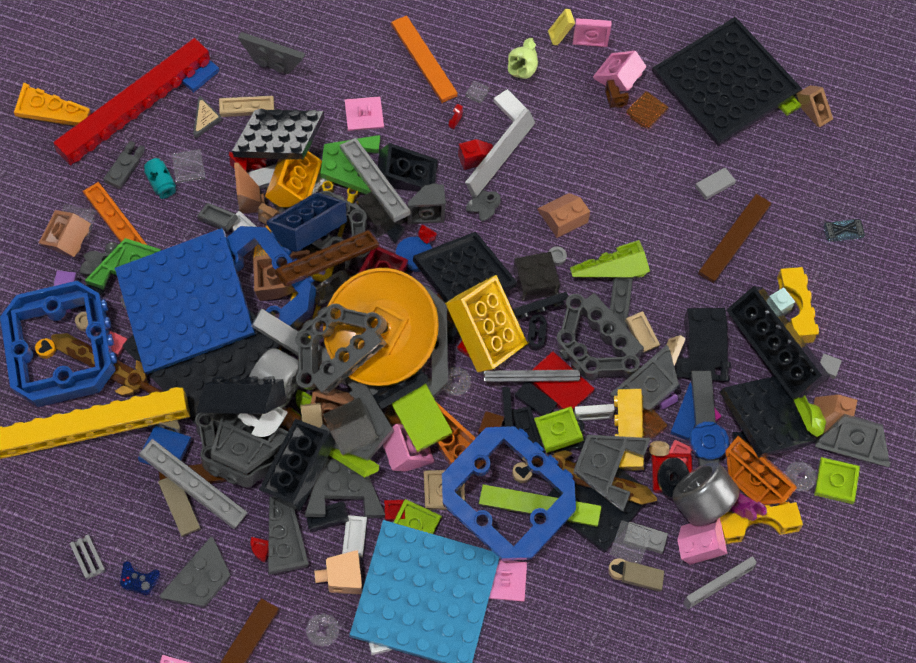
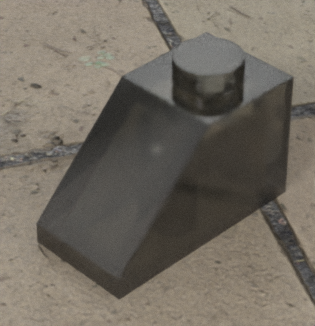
[315,270,350,307]

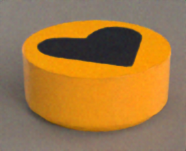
[35,338,56,359]

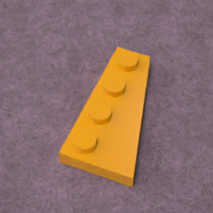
[14,83,91,126]

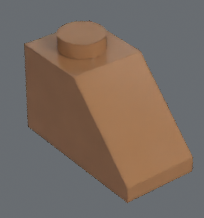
[797,85,833,127]

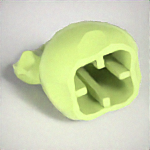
[508,38,538,79]

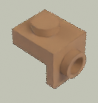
[258,203,279,225]

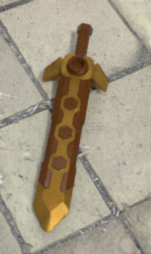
[51,333,165,396]
[522,450,657,505]

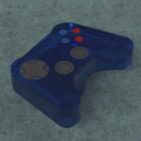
[120,561,160,595]

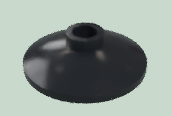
[658,458,689,498]

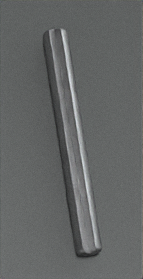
[484,370,580,382]

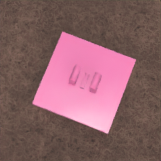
[345,97,384,131]
[489,560,527,602]

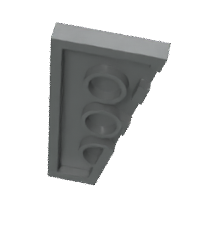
[268,496,308,575]

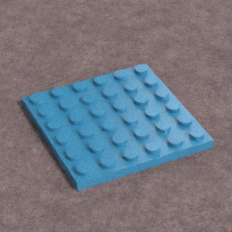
[349,520,499,663]

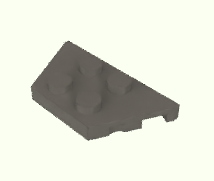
[238,32,305,74]
[610,345,679,412]
[815,414,890,467]
[159,537,231,608]

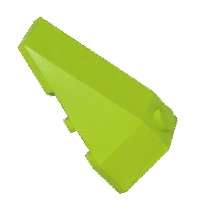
[570,240,650,277]

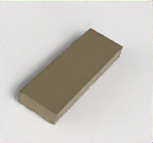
[158,478,200,537]

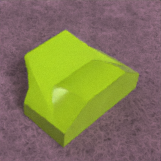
[794,395,826,437]

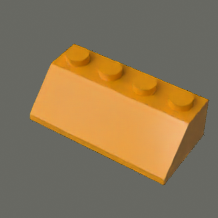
[265,151,322,207]

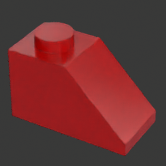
[458,139,493,170]

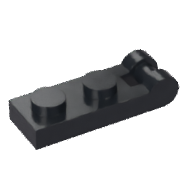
[675,358,731,381]
[373,369,428,409]

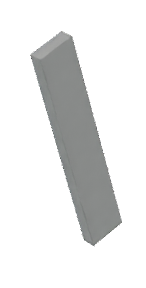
[465,109,535,197]
[340,138,410,222]
[251,309,346,385]
[139,439,248,529]

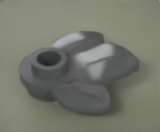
[466,190,501,222]
[79,251,111,276]

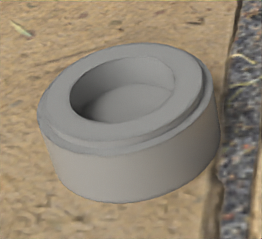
[548,247,567,266]

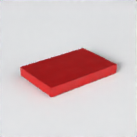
[531,351,595,411]

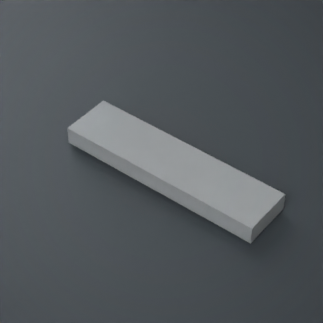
[683,556,756,609]

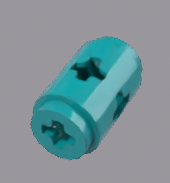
[144,158,176,199]

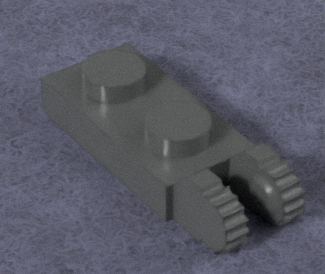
[104,141,145,189]

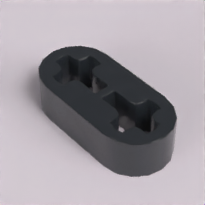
[527,314,547,351]

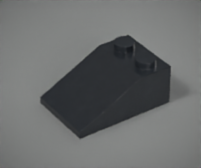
[377,143,438,192]
[684,308,728,369]

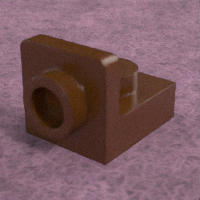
[605,79,629,108]

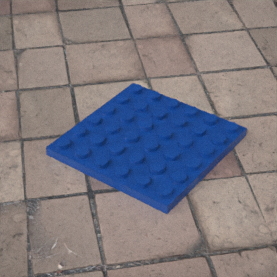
[115,228,256,374]

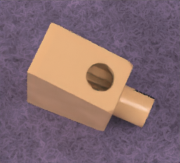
[314,550,362,594]

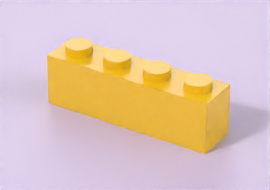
[614,389,644,471]

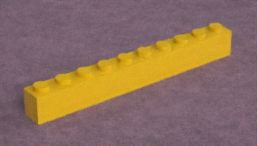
[0,387,190,459]

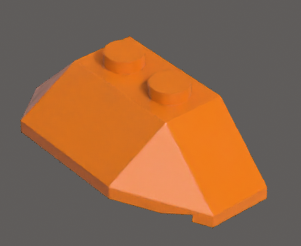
[725,436,797,505]

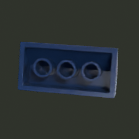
[266,192,347,252]

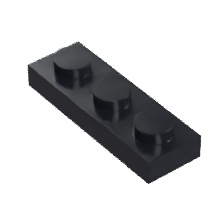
[512,292,568,319]

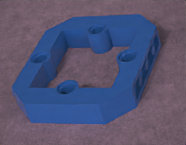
[227,226,316,329]
[0,281,117,407]
[442,426,576,561]

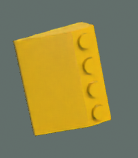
[445,275,528,372]

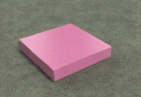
[573,18,612,47]

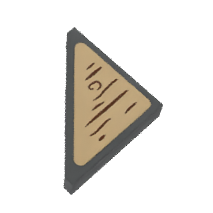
[193,96,222,139]

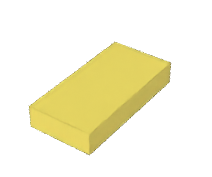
[548,9,575,45]

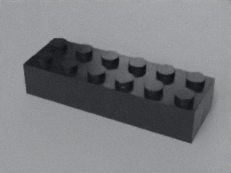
[726,286,830,400]

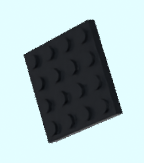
[232,108,325,160]
[413,232,517,303]
[720,376,817,458]
[547,460,653,553]

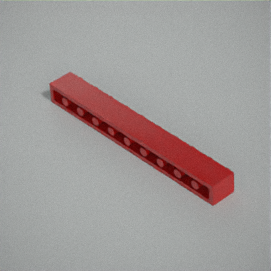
[53,38,210,165]

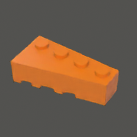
[436,402,490,476]

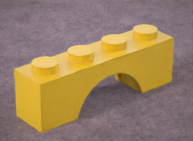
[777,267,819,343]
[720,502,803,544]

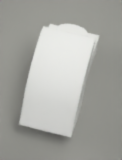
[238,407,288,437]

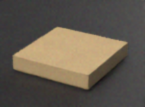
[424,470,465,510]

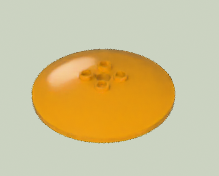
[323,268,439,386]

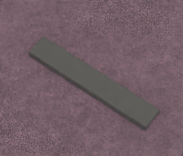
[691,371,719,466]

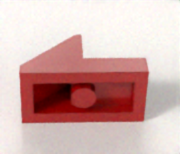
[229,152,267,173]

